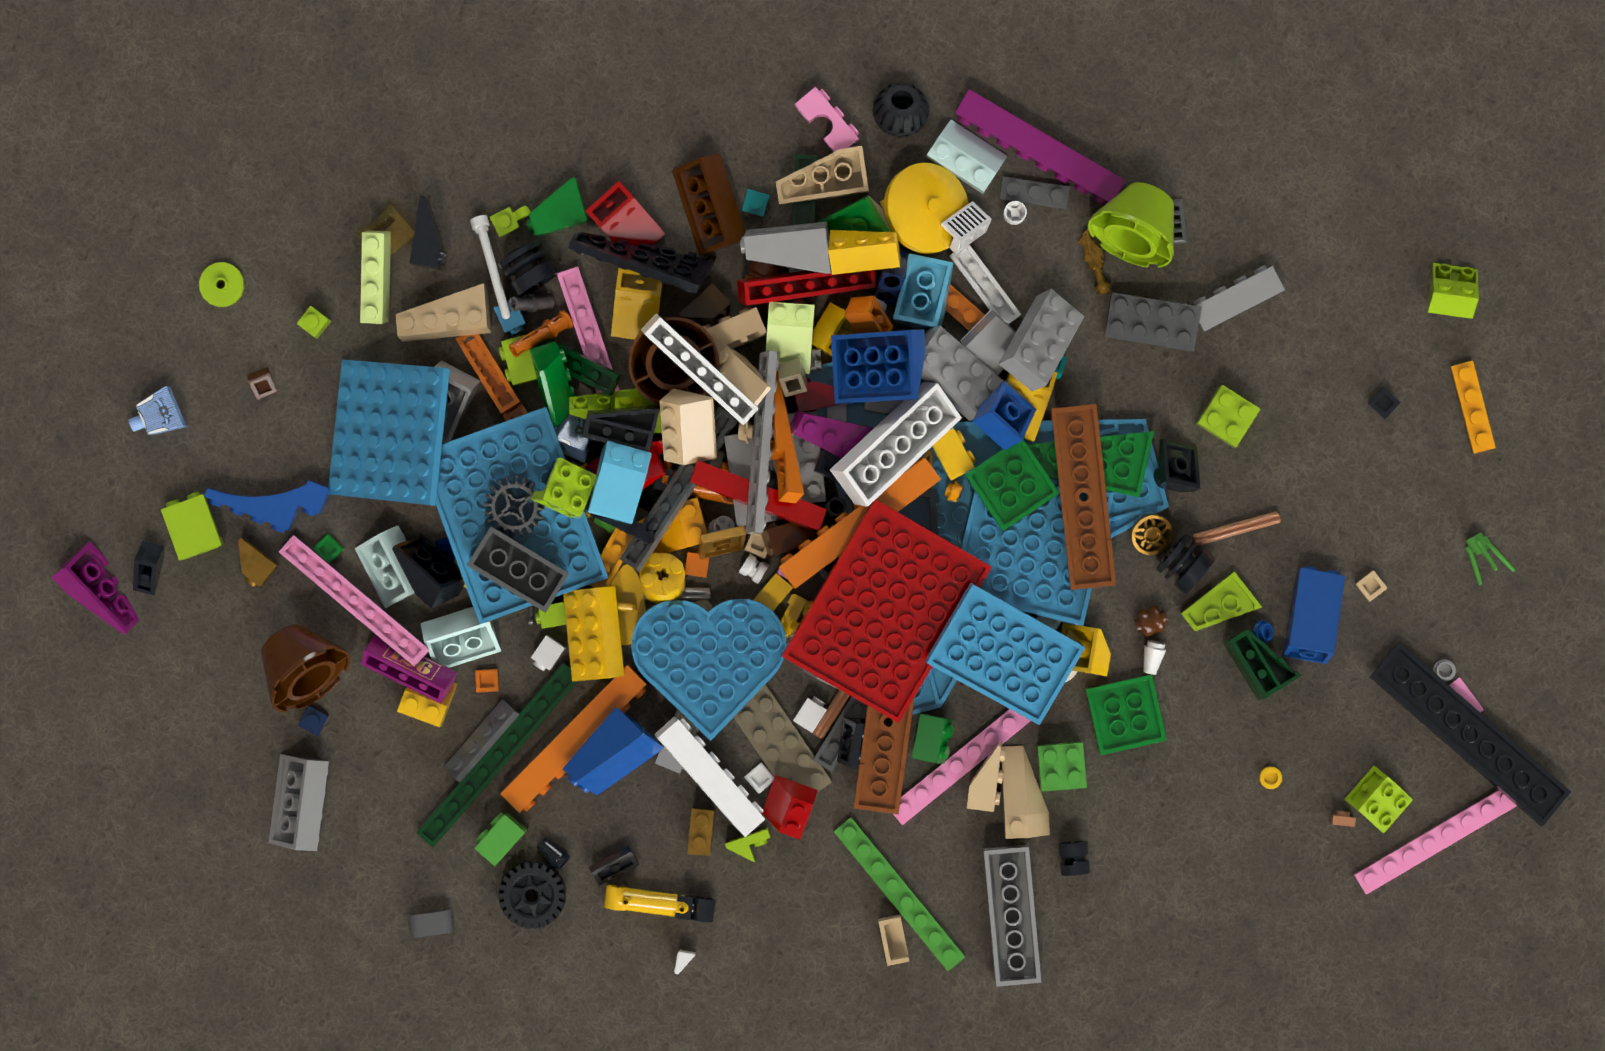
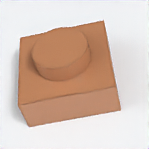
[1330,811,1356,827]

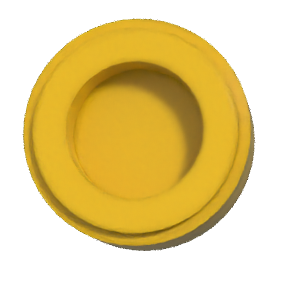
[1259,766,1282,789]

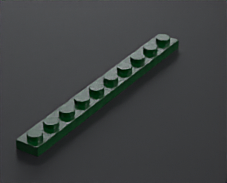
[416,662,578,848]

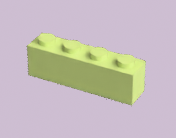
[360,230,391,324]

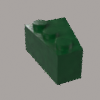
[1222,629,1302,700]

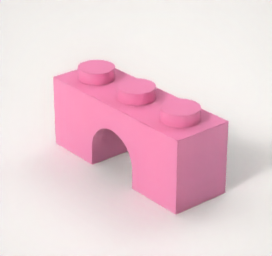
[795,87,859,152]

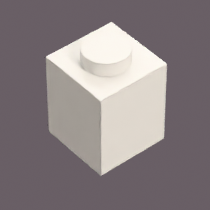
[531,635,566,671]
[793,696,827,733]

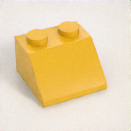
[812,302,856,357]
[397,683,457,727]

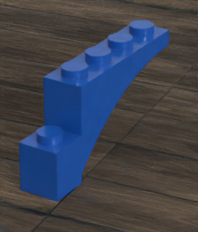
[204,480,331,533]

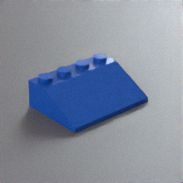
[831,330,926,404]

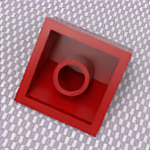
[762,775,818,839]

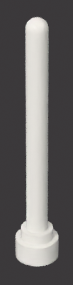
[470,215,510,319]

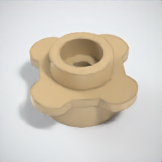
[738,420,754,444]

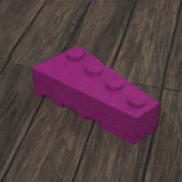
[790,411,874,458]

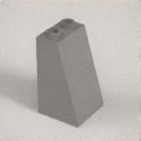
[740,222,831,274]

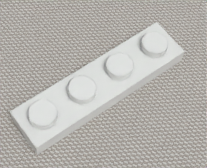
[949,245,1021,324]

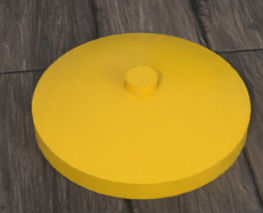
[884,163,969,254]

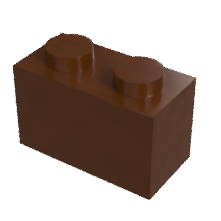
[761,521,815,557]

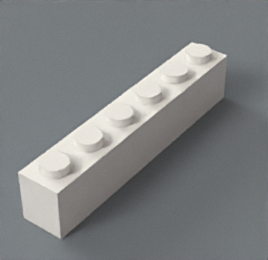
[641,313,759,425]
[654,717,765,837]

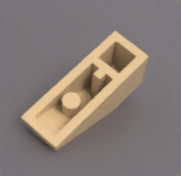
[719,345,771,405]

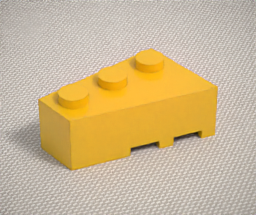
[828,230,901,275]

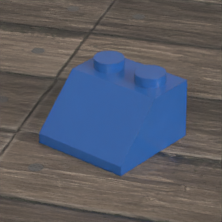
[972,380,1037,450]

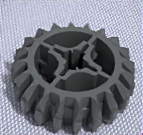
[483,475,545,537]

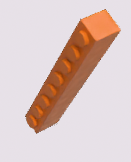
[779,458,941,589]
[500,664,647,813]

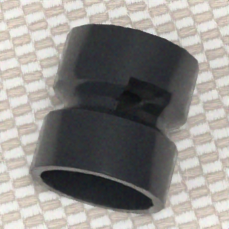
[1058,840,1090,876]

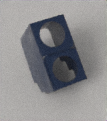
[873,249,908,306]

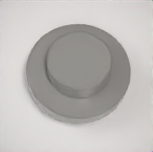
[1433,659,1456,682]

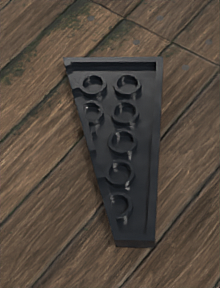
[568,231,716,293]

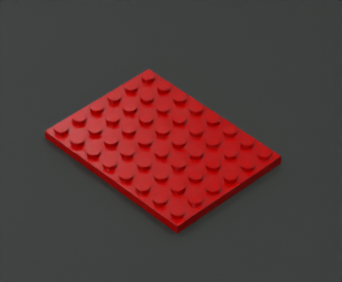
[781,499,992,723]

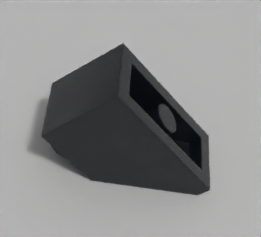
[133,541,164,596]

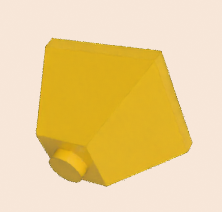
[1061,623,1111,676]

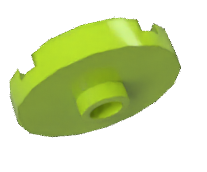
[199,262,245,307]

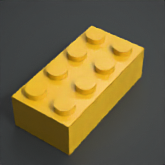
[563,586,624,682]

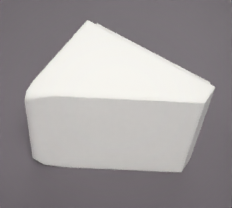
[674,949,696,974]

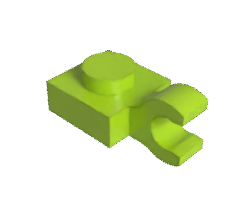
[490,205,531,237]

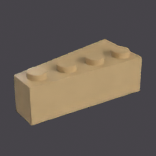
[396,283,491,342]

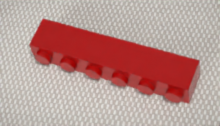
[737,270,877,306]

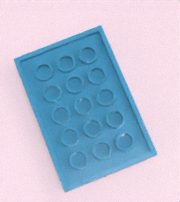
[925,583,1086,725]

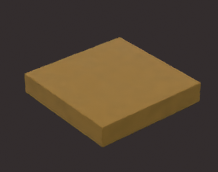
[698,525,746,560]

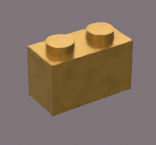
[687,807,715,856]

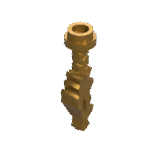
[1077,230,1111,296]

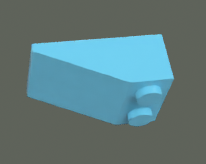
[893,253,953,330]
[588,441,652,524]

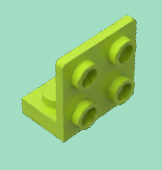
[531,458,597,518]
[1344,765,1413,833]

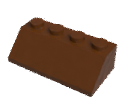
[672,153,745,256]

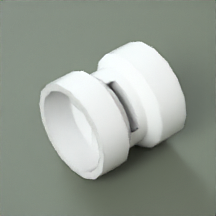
[1003,201,1027,225]
[739,554,769,584]

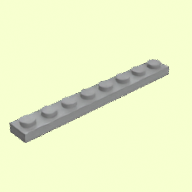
[745,350,779,534]

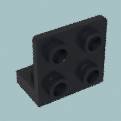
[837,717,885,768]

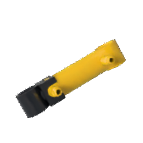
[604,885,716,923]

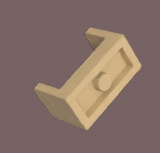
[878,915,909,966]

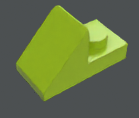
[725,828,771,862]

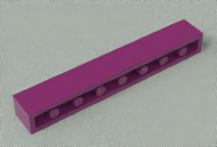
[955,90,1126,206]

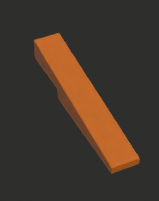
[455,334,528,421]
[770,370,804,503]

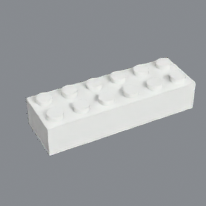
[830,382,962,507]

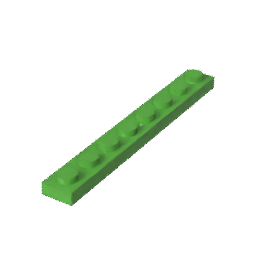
[834,817,965,971]

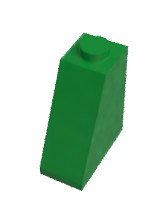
[527,178,588,237]

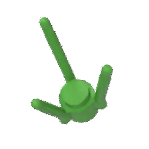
[1465,532,1515,585]

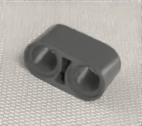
[408,909,454,938]

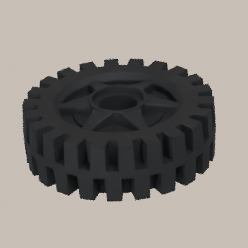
[498,861,566,929]

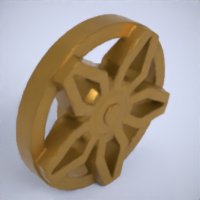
[1130,513,1173,555]

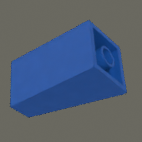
[1282,566,1345,664]
[563,707,664,795]

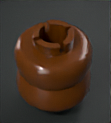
[1134,605,1168,637]

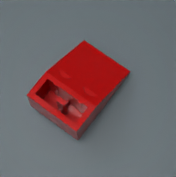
[586,181,665,246]

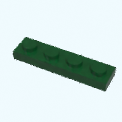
[538,338,621,396]

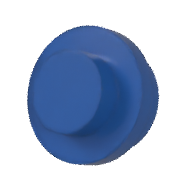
[1253,621,1274,643]

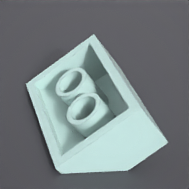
[927,120,1007,194]
[354,525,414,608]
[421,607,501,668]

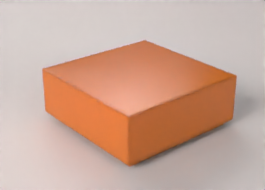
[685,552,710,578]
[475,669,499,693]

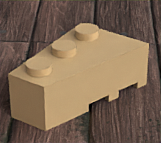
[702,307,767,354]

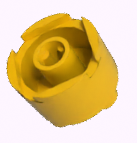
[640,553,686,604]

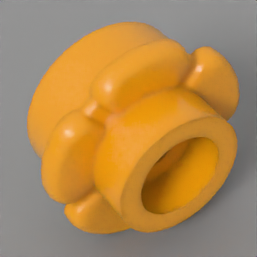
[944,481,963,502]

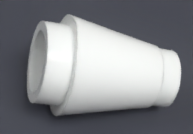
[1143,640,1166,675]

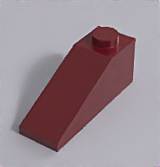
[795,378,846,412]

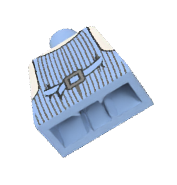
[129,386,187,435]
[554,414,593,463]

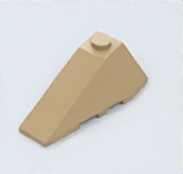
[776,146,869,205]

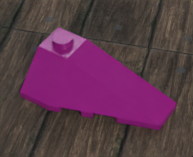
[51,541,139,635]

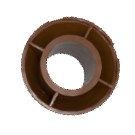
[628,317,719,405]
[261,624,350,712]

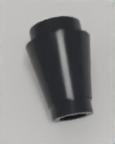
[537,837,570,870]

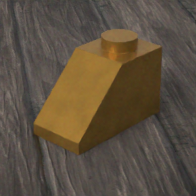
[238,538,279,587]

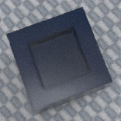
[298,706,329,736]

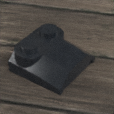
[1153,439,1201,492]

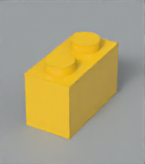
[932,428,976,481]

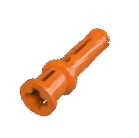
[509,310,573,357]

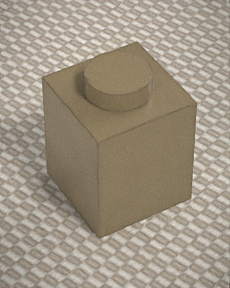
[778,358,807,397]

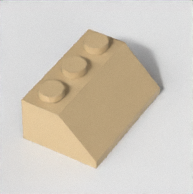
[660,389,717,465]

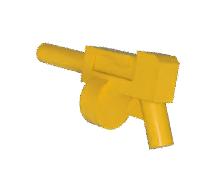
[780,594,813,639]

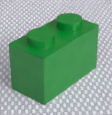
[912,714,954,764]

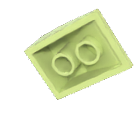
[766,302,815,374]

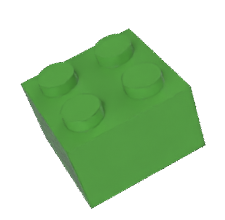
[1036,741,1087,792]
[474,811,528,866]

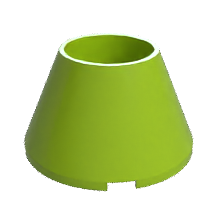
[1088,182,1174,268]

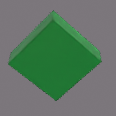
[312,533,344,564]

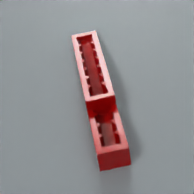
[689,461,827,531]

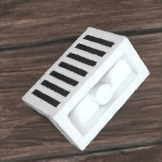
[941,201,992,254]

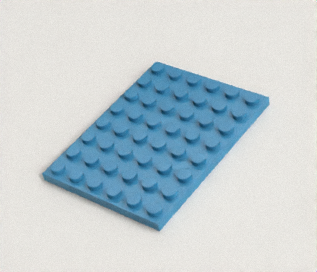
[436,407,608,624]

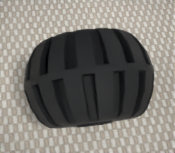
[873,82,929,138]

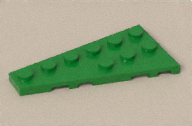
[1027,431,1154,498]

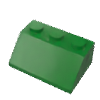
[529,342,575,428]

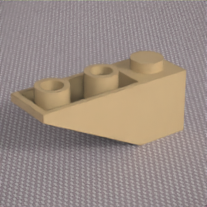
[967,741,1006,812]

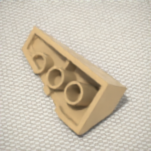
[1001,746,1050,839]

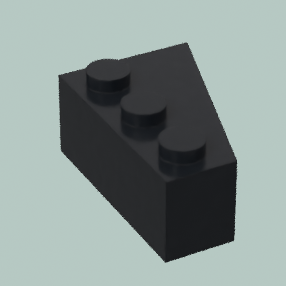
[582,405,660,452]

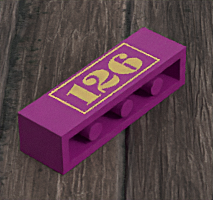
[361,635,457,704]

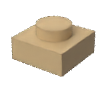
[743,533,767,559]
[1355,570,1387,602]

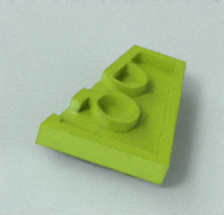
[1180,572,1262,631]

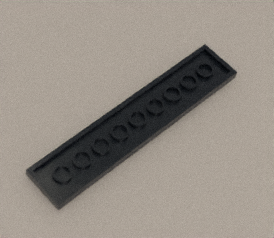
[1369,642,1571,826]

